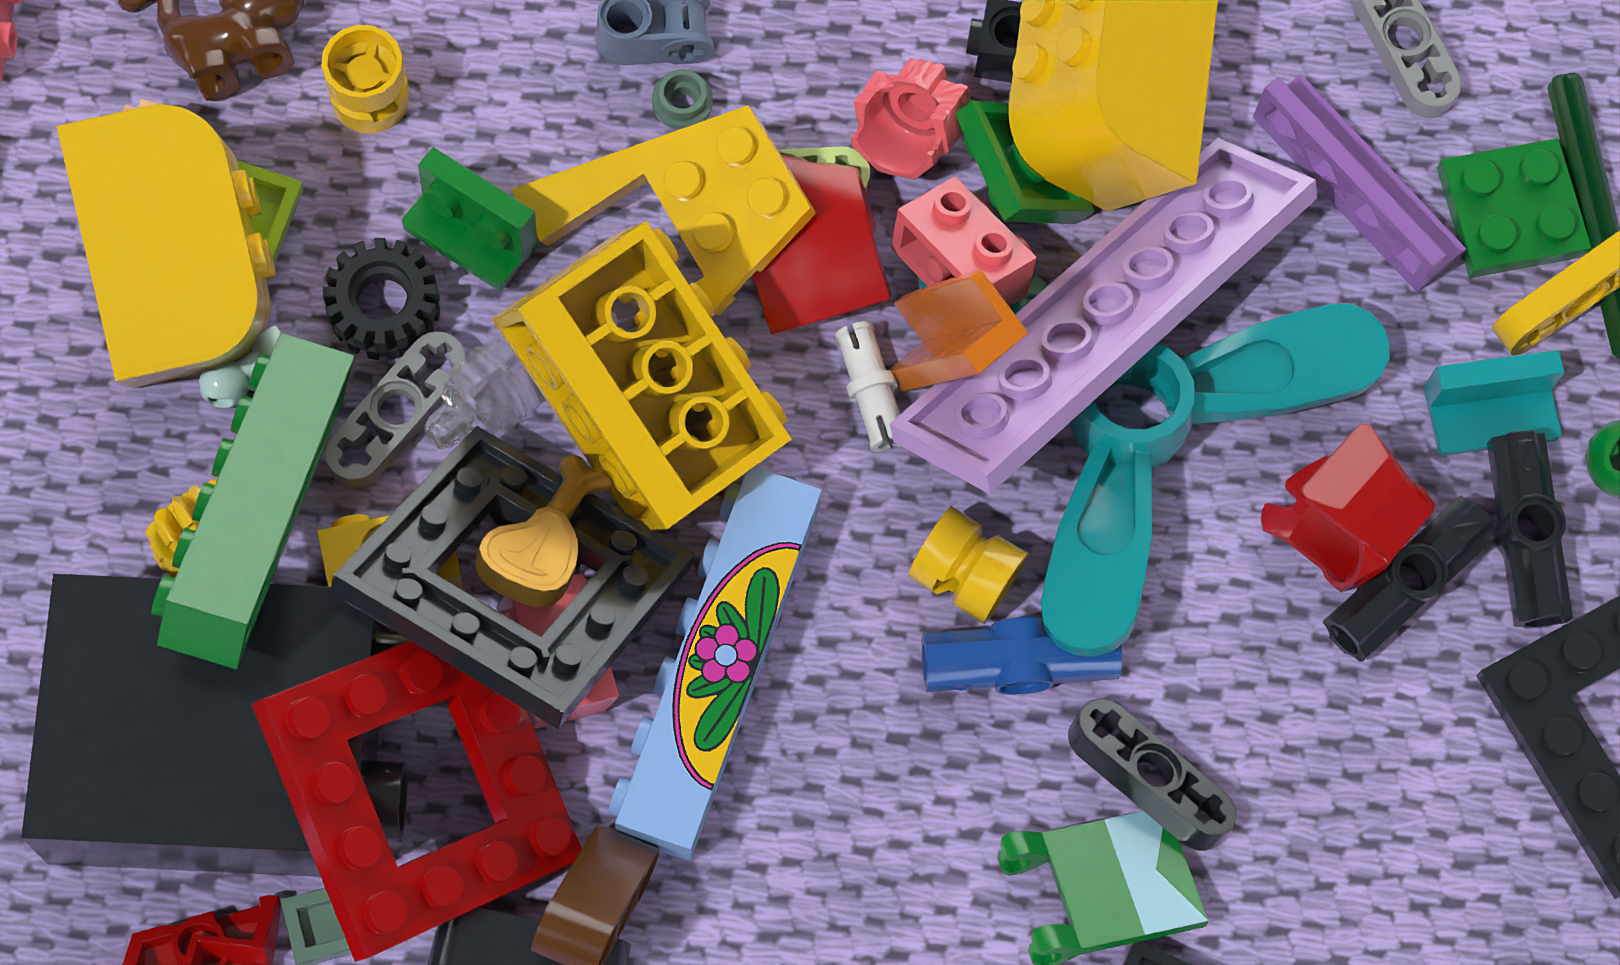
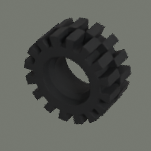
[323,238,440,360]

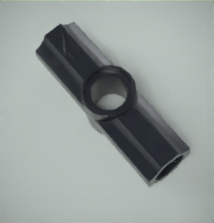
[1487,430,1573,629]
[1323,495,1499,662]

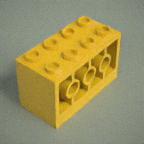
[492,221,792,530]

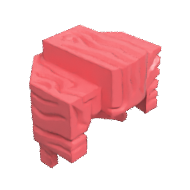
[851,58,971,180]

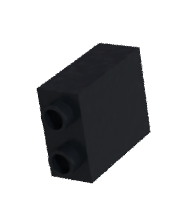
[21,573,410,877]

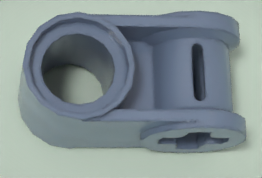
[596,0,714,65]

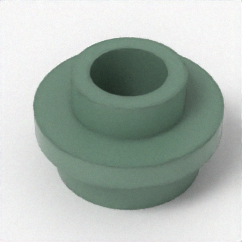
[652,69,713,130]

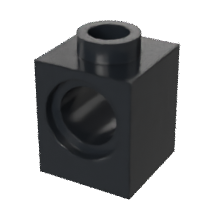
[966,0,1022,83]

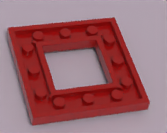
[252,641,582,962]

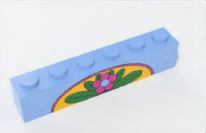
[608,466,822,862]

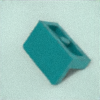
[1423,350,1565,456]

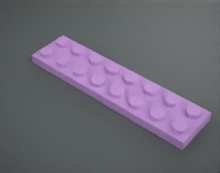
[890,138,1317,494]

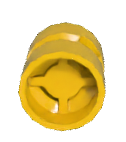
[321,25,410,133]
[908,506,1029,624]

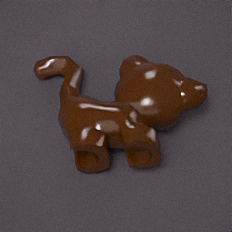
[118,0,304,101]

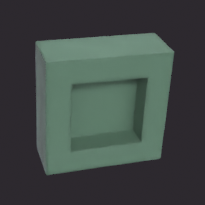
[280,888,351,965]

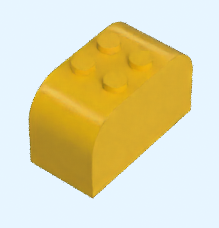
[1009,0,1218,211]
[56,104,276,388]

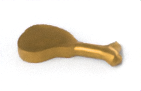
[475,455,611,607]

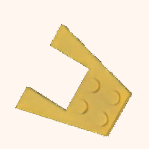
[511,105,816,380]

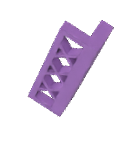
[1253,74,1466,292]

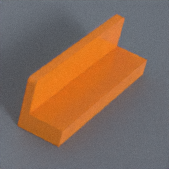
[889,270,1028,392]

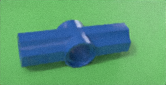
[921,617,1122,695]

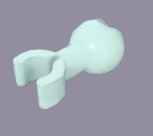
[199,326,281,409]

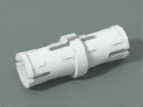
[835,321,900,452]

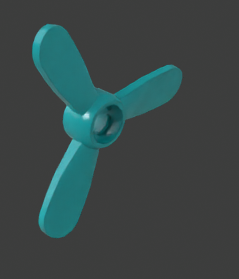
[918,273,1390,657]

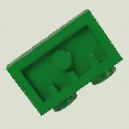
[402,147,538,290]

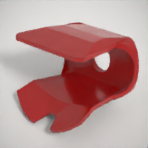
[1260,424,1435,593]

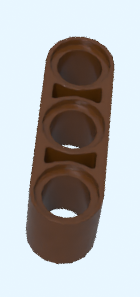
[531,824,660,965]

